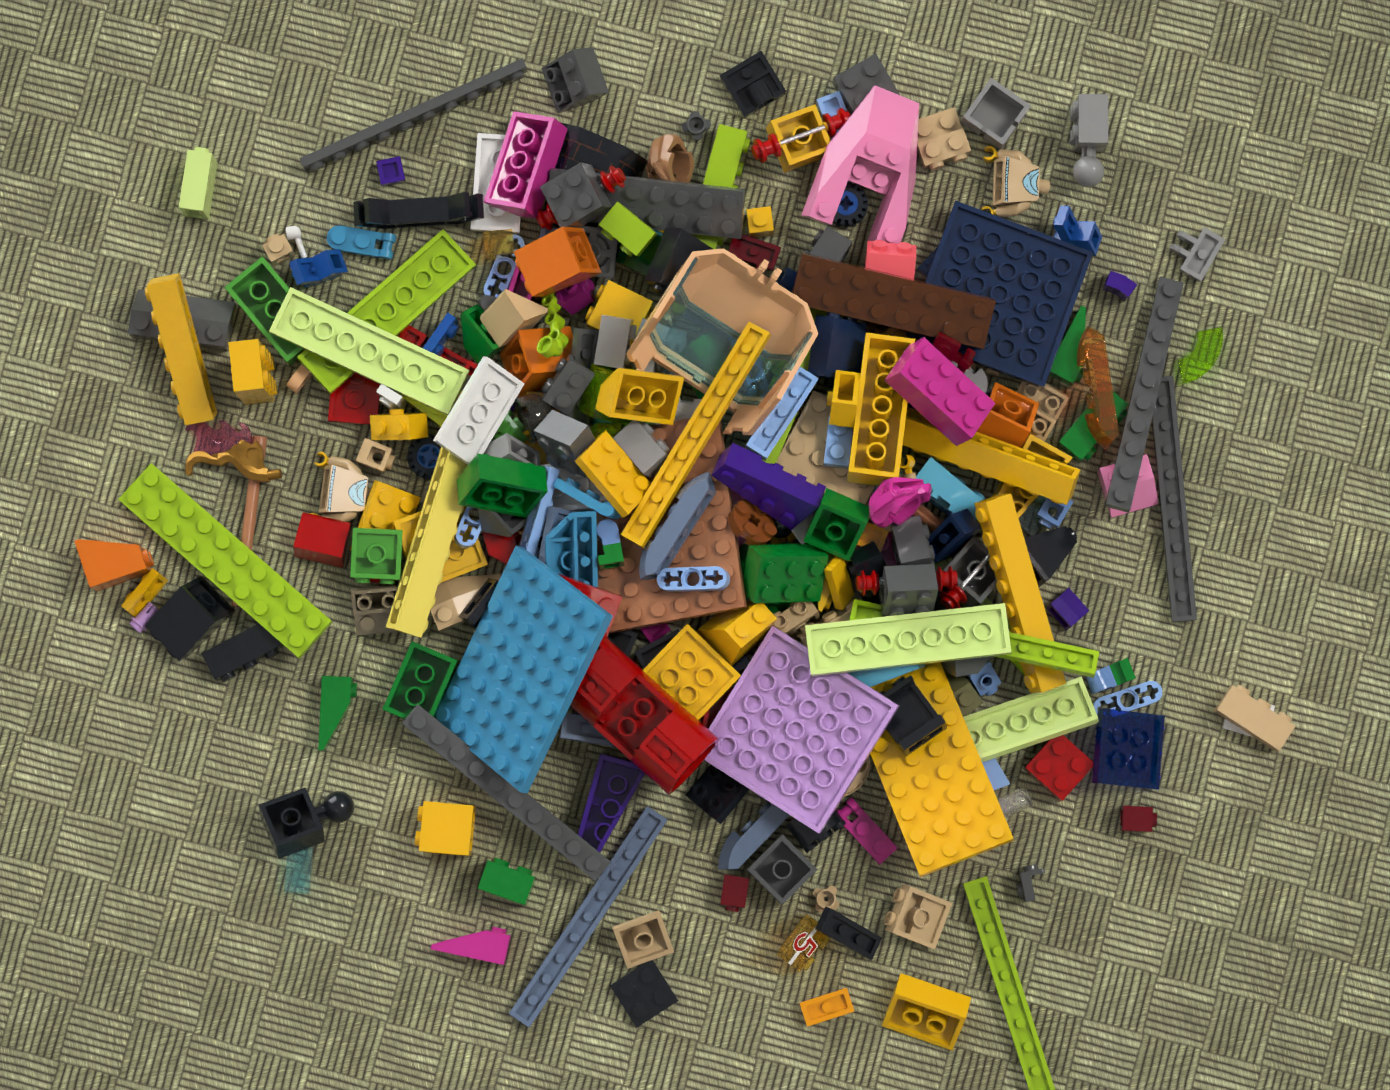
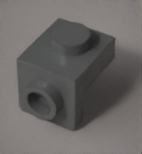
[1016,864,1045,902]

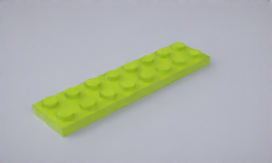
[297,229,476,395]

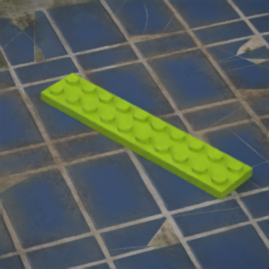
[118,463,333,659]

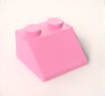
[1097,454,1158,518]

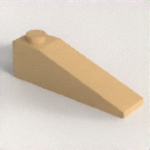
[430,574,502,633]

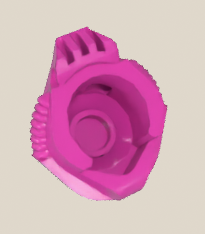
[869,477,932,528]

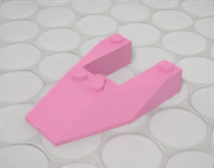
[801,86,919,244]

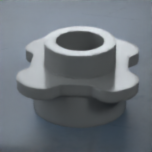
[682,111,711,140]

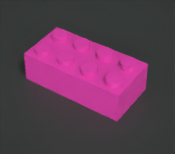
[885,337,995,446]

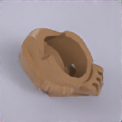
[646,134,694,183]

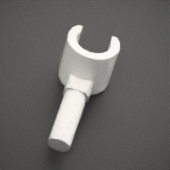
[286,226,307,258]

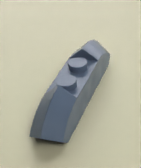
[639,472,716,580]
[718,802,789,870]

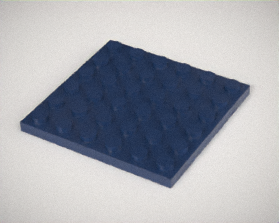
[905,200,1093,389]

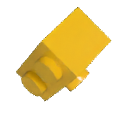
[826,370,861,428]
[370,409,428,440]

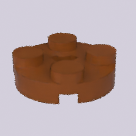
[728,499,777,545]

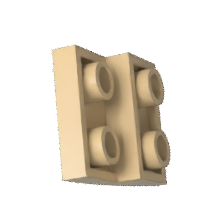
[1017,381,1070,442]

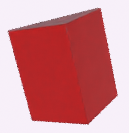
[293,512,351,568]

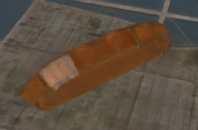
[1077,326,1119,450]

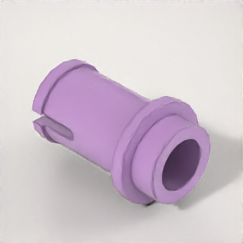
[129,602,159,633]

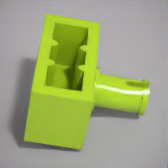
[598,202,658,257]

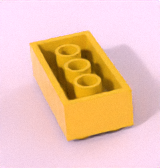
[228,339,278,405]

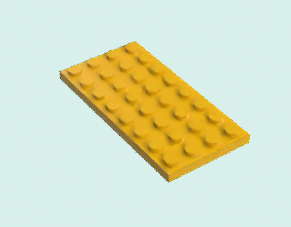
[870,662,1014,877]

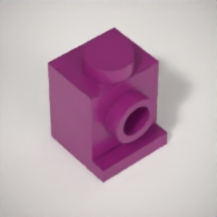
[555,278,595,315]

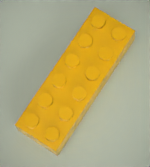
[847,333,915,486]

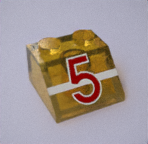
[775,914,830,972]

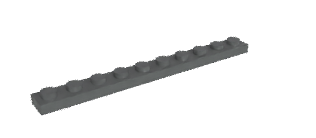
[299,58,528,172]
[1105,277,1184,513]
[1152,376,1197,623]
[402,704,611,881]

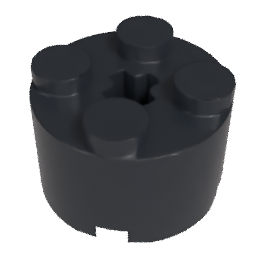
[786,809,846,853]

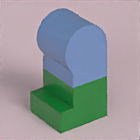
[597,519,625,570]
[1085,657,1136,694]

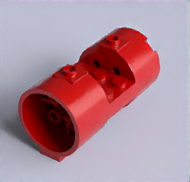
[570,638,719,795]

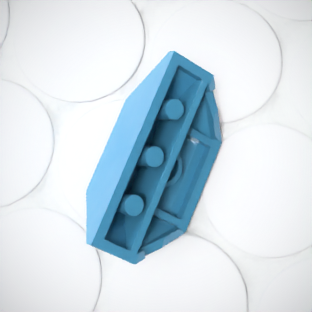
[545,511,598,587]

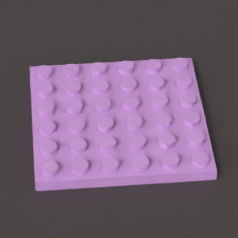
[705,626,899,834]

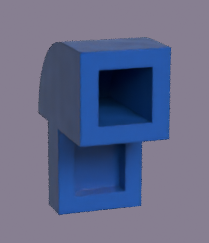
[1053,206,1102,256]
[289,249,348,288]

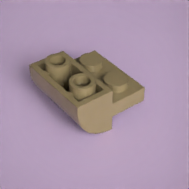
[351,585,399,636]

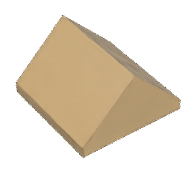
[480,289,548,347]
[612,910,674,969]

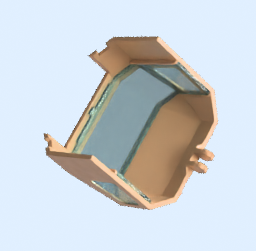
[626,248,818,436]

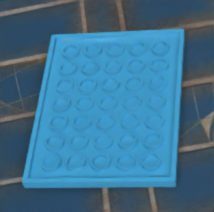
[435,546,613,794]

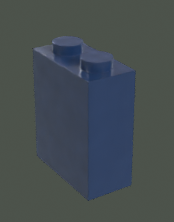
[808,312,867,380]

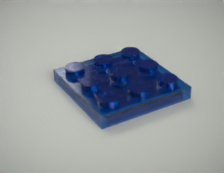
[1092,708,1165,790]

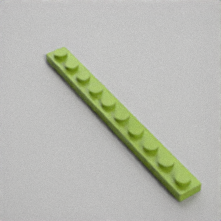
[849,599,1100,678]
[963,876,1055,1090]

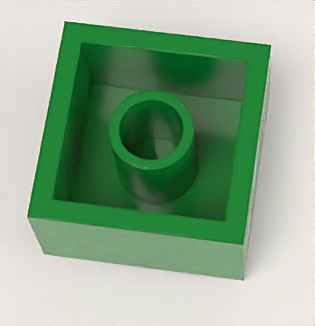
[803,488,870,561]
[478,858,537,905]

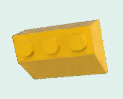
[595,368,684,425]
[882,973,971,1051]

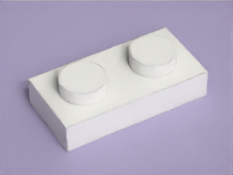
[376,384,407,409]

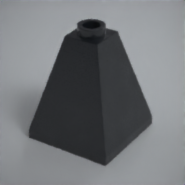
[1024,526,1077,587]

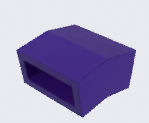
[1103,271,1137,302]
[1046,588,1089,631]

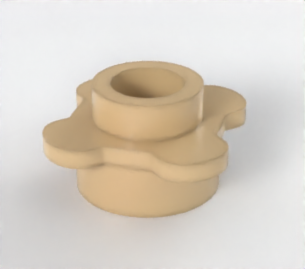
[813,886,839,912]

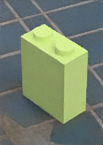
[179,147,218,220]

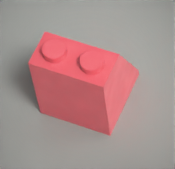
[865,240,916,279]

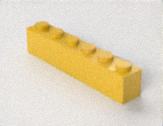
[145,273,218,425]

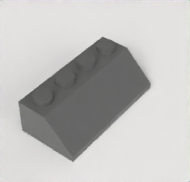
[128,289,236,351]

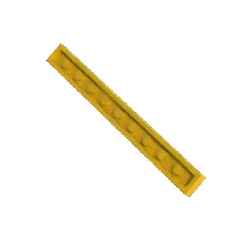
[621,322,771,548]

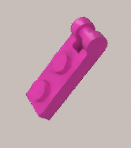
[837,797,898,865]

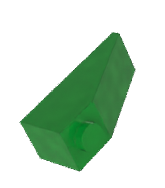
[1049,305,1086,387]
[318,676,358,751]

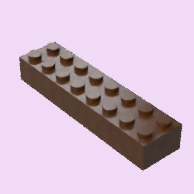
[792,252,996,349]

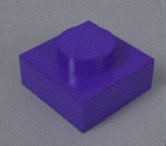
[376,156,406,186]

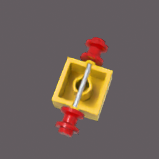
[751,105,851,173]

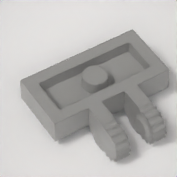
[1169,227,1225,282]

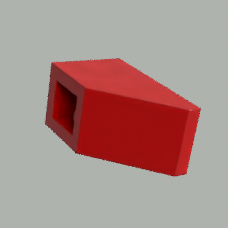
[482,531,521,565]

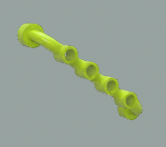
[537,292,569,358]

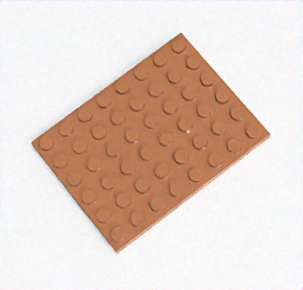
[586,418,747,634]

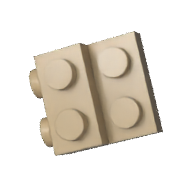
[917,107,971,171]
[773,602,821,642]
[884,884,952,950]

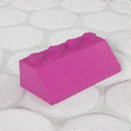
[484,111,567,219]

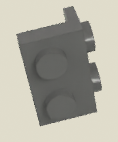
[541,354,594,415]

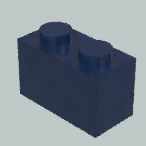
[928,509,981,563]

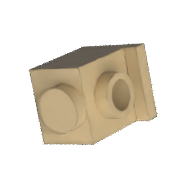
[262,233,296,267]
[356,438,396,474]

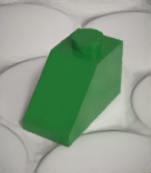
[461,304,504,364]

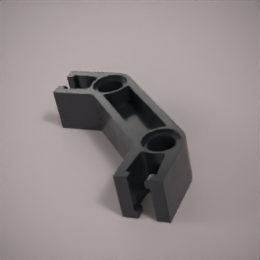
[353,192,484,229]

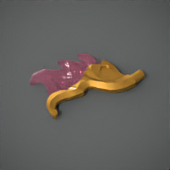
[185,420,282,482]

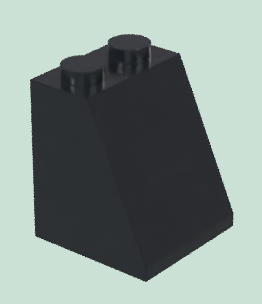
[145,576,235,661]

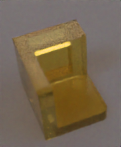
[483,229,514,261]

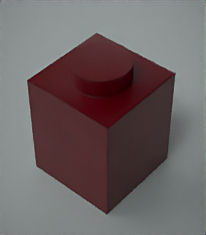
[1120,805,1157,832]
[720,875,749,912]

